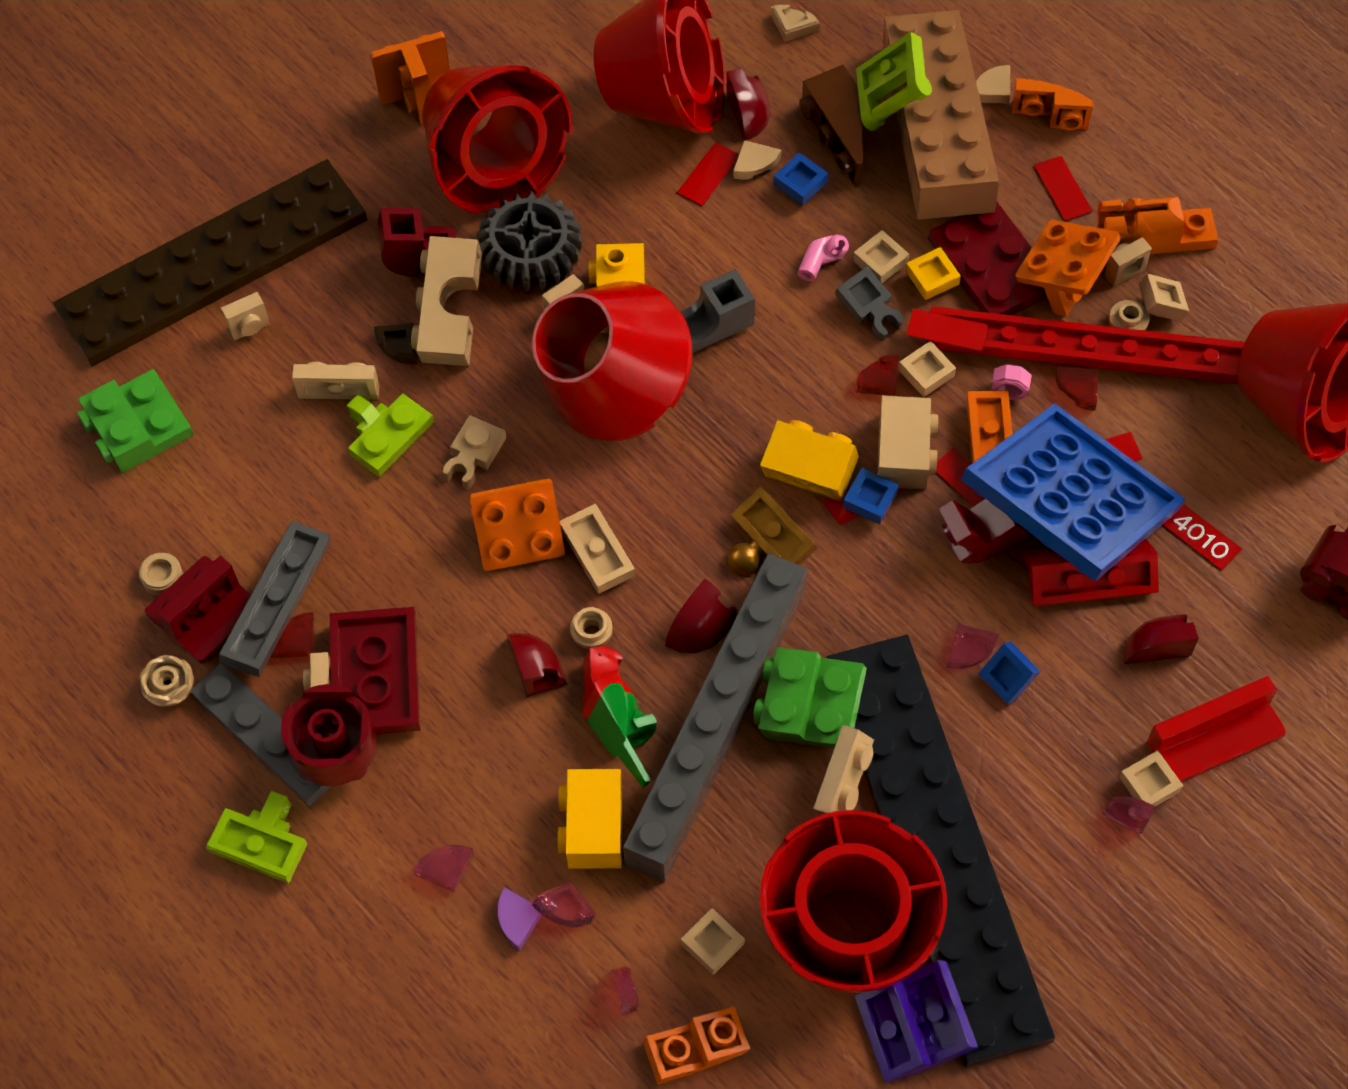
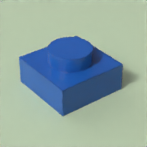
[773,152,828,206]
[843,468,899,525]
[978,641,1041,704]

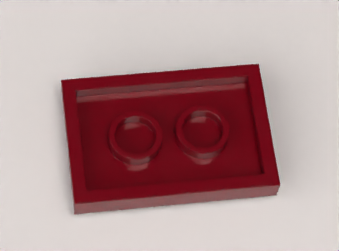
[928,201,1047,315]
[329,607,421,734]

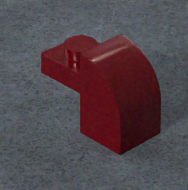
[377,208,456,277]
[939,499,1031,564]

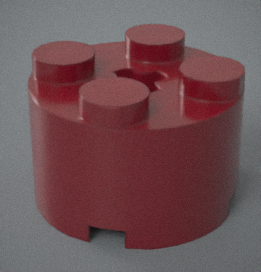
[1300,525,1348,620]
[281,684,377,786]

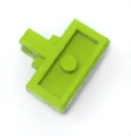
[347,393,434,477]
[206,791,308,884]

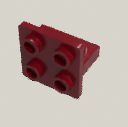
[145,555,251,664]

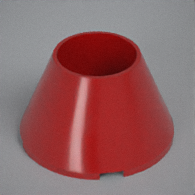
[593,0,725,134]
[423,65,573,214]
[532,281,692,441]
[1238,302,1348,462]
[760,810,947,992]

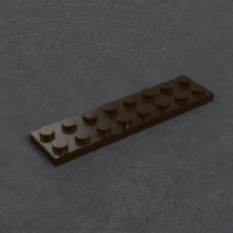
[52,158,367,367]

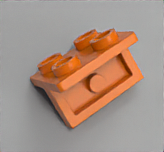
[370,32,451,125]
[1016,220,1120,317]
[469,478,565,571]

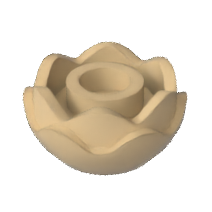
[140,655,194,707]

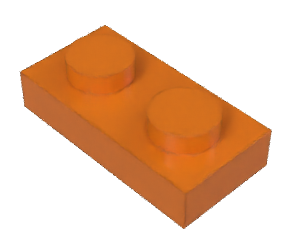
[966,390,1013,463]

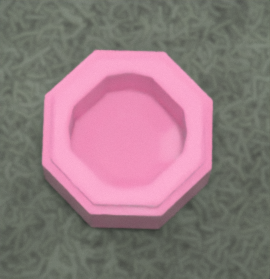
[991,364,1032,401]

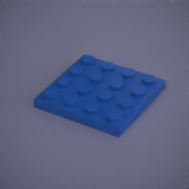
[961,403,1186,581]

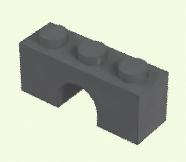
[680,269,755,353]

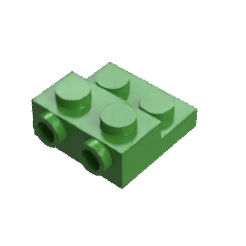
[76,369,194,473]
[753,647,867,749]

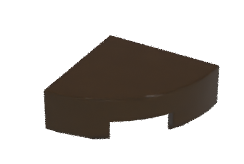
[374,323,417,364]

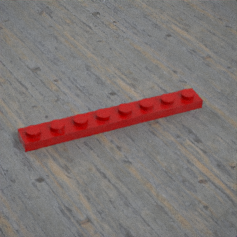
[926,306,1245,384]

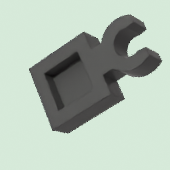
[835,266,904,341]

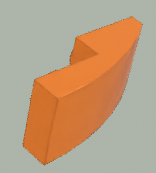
[1012,78,1093,131]
[642,1006,750,1085]

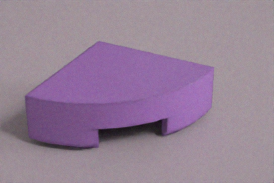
[498,887,544,951]

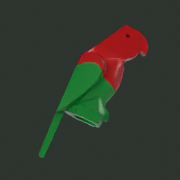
[581,646,657,787]

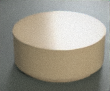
[139,553,183,596]

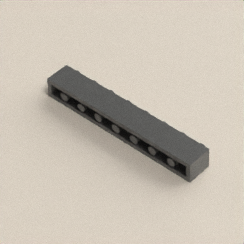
[623,553,807,882]

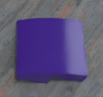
[855,960,978,1083]

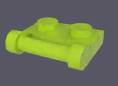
[856,32,932,131]

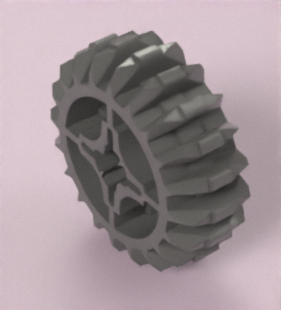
[476,191,583,293]

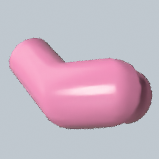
[797,234,849,282]

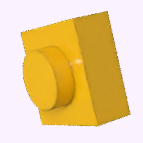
[905,247,961,301]

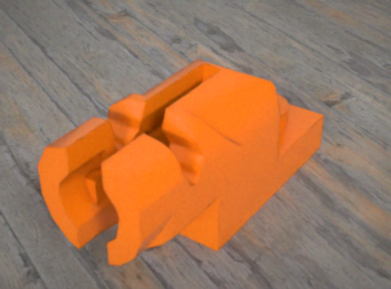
[1097,196,1218,255]

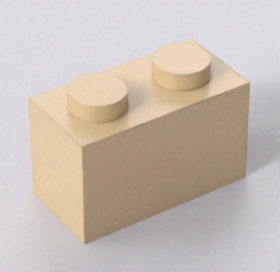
[877,395,938,490]

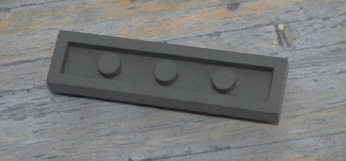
[219,521,330,677]
[190,663,331,807]

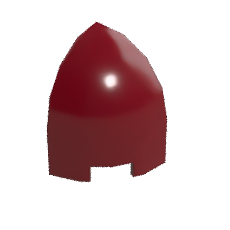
[726,69,771,141]
[665,579,738,653]
[1124,614,1199,664]
[507,633,567,697]

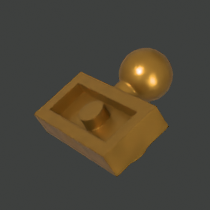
[727,486,818,576]

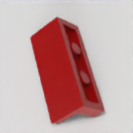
[1022,539,1159,606]
[1147,675,1286,783]

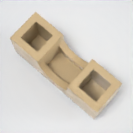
[411,236,482,366]

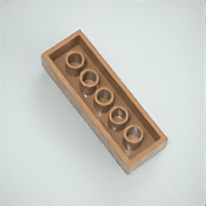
[882,10,999,220]

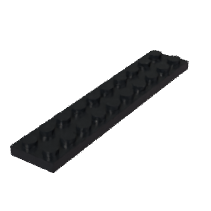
[826,634,1055,1068]

